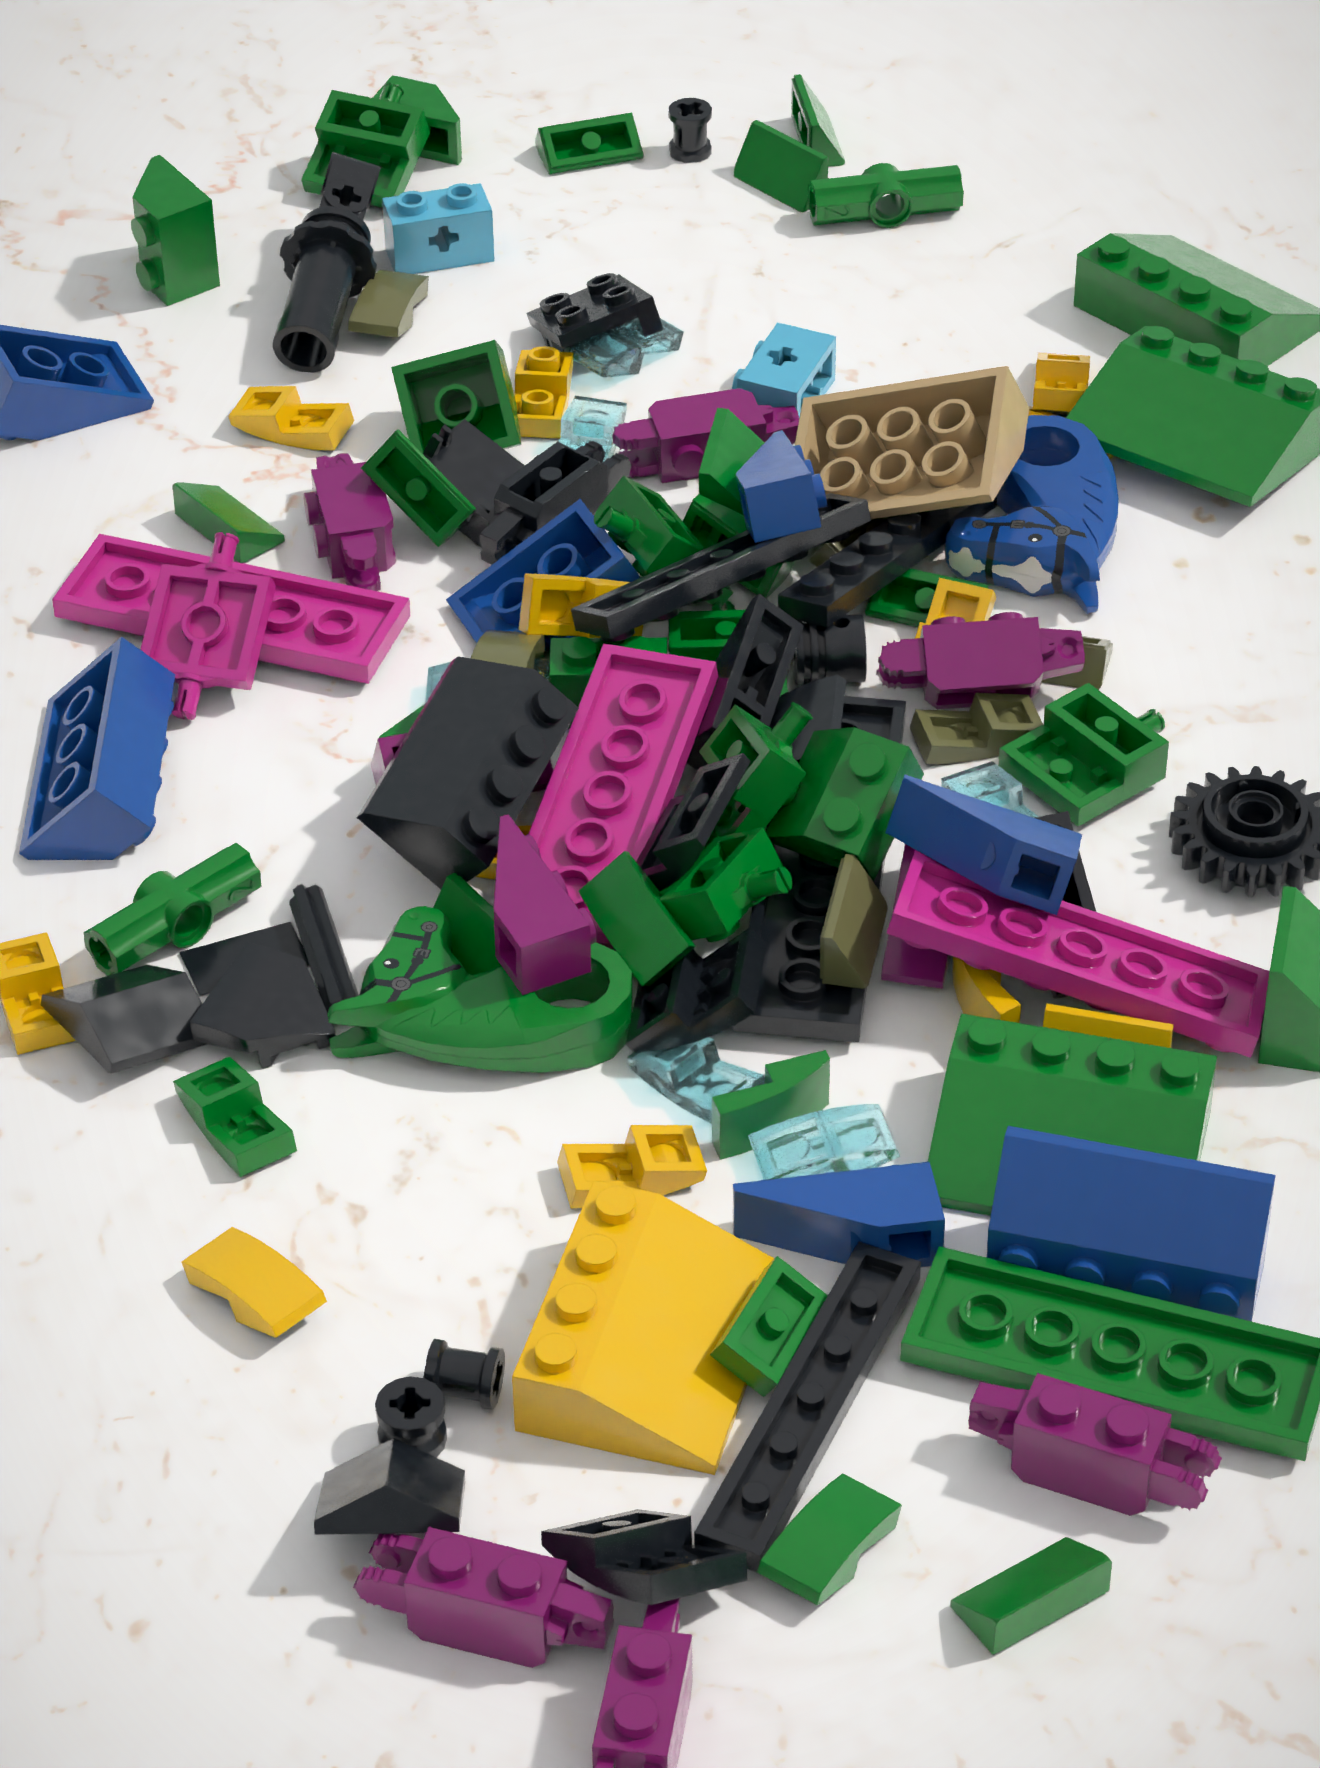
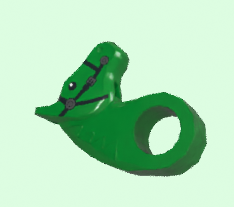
[327,906,632,1073]

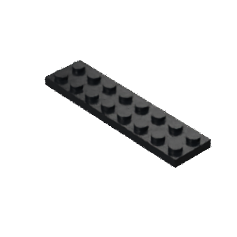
[733,696,906,1043]

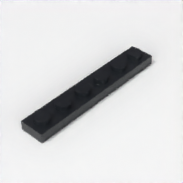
[571,493,871,642]
[778,495,997,628]
[694,1241,921,1572]

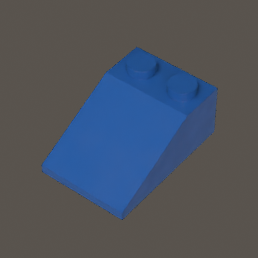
[0,325,154,440]
[446,499,641,651]

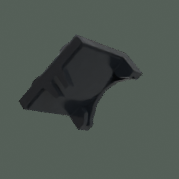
[526,273,664,352]
[423,419,538,547]

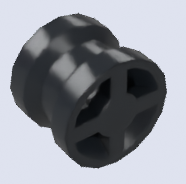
[375,1376,447,1457]

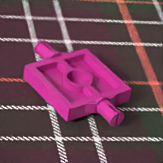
[140,532,276,720]

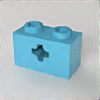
[382,183,495,274]
[732,322,836,418]

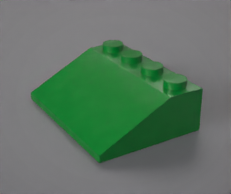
[1073,233,1320,366]
[1066,326,1320,507]
[927,1013,1217,1216]

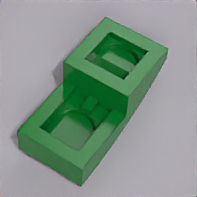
[579,851,696,987]
[712,1050,830,1160]
[173,1056,297,1177]
[757,1473,902,1606]

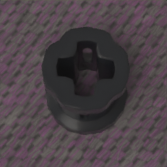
[668,98,712,163]
[423,1338,505,1410]

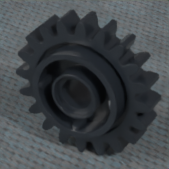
[1169,766,1320,898]

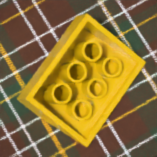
[512,1180,774,1475]

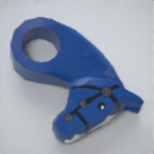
[945,415,1119,614]

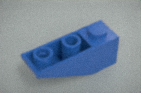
[735,430,827,543]
[885,775,1082,915]
[732,1161,945,1267]

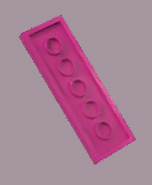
[52,533,411,684]
[529,643,718,951]
[886,851,1269,1058]

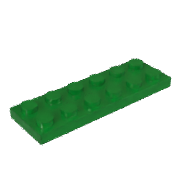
[900,1246,1320,1461]

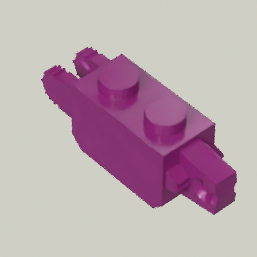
[612,388,800,483]
[303,453,396,591]
[876,612,1085,710]
[968,1373,1222,1516]
[353,1527,614,1668]
[592,1598,693,1768]

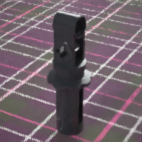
[273,152,381,373]

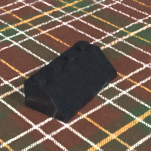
[356,656,579,889]

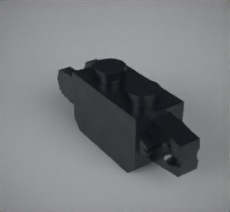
[480,440,632,565]

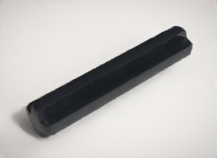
[289,884,359,1013]

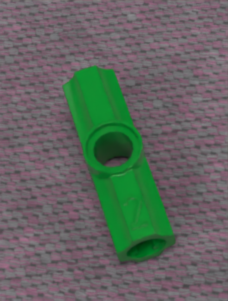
[808,163,964,228]
[83,843,262,976]

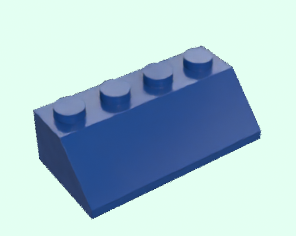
[19,636,175,860]
[986,1126,1276,1321]

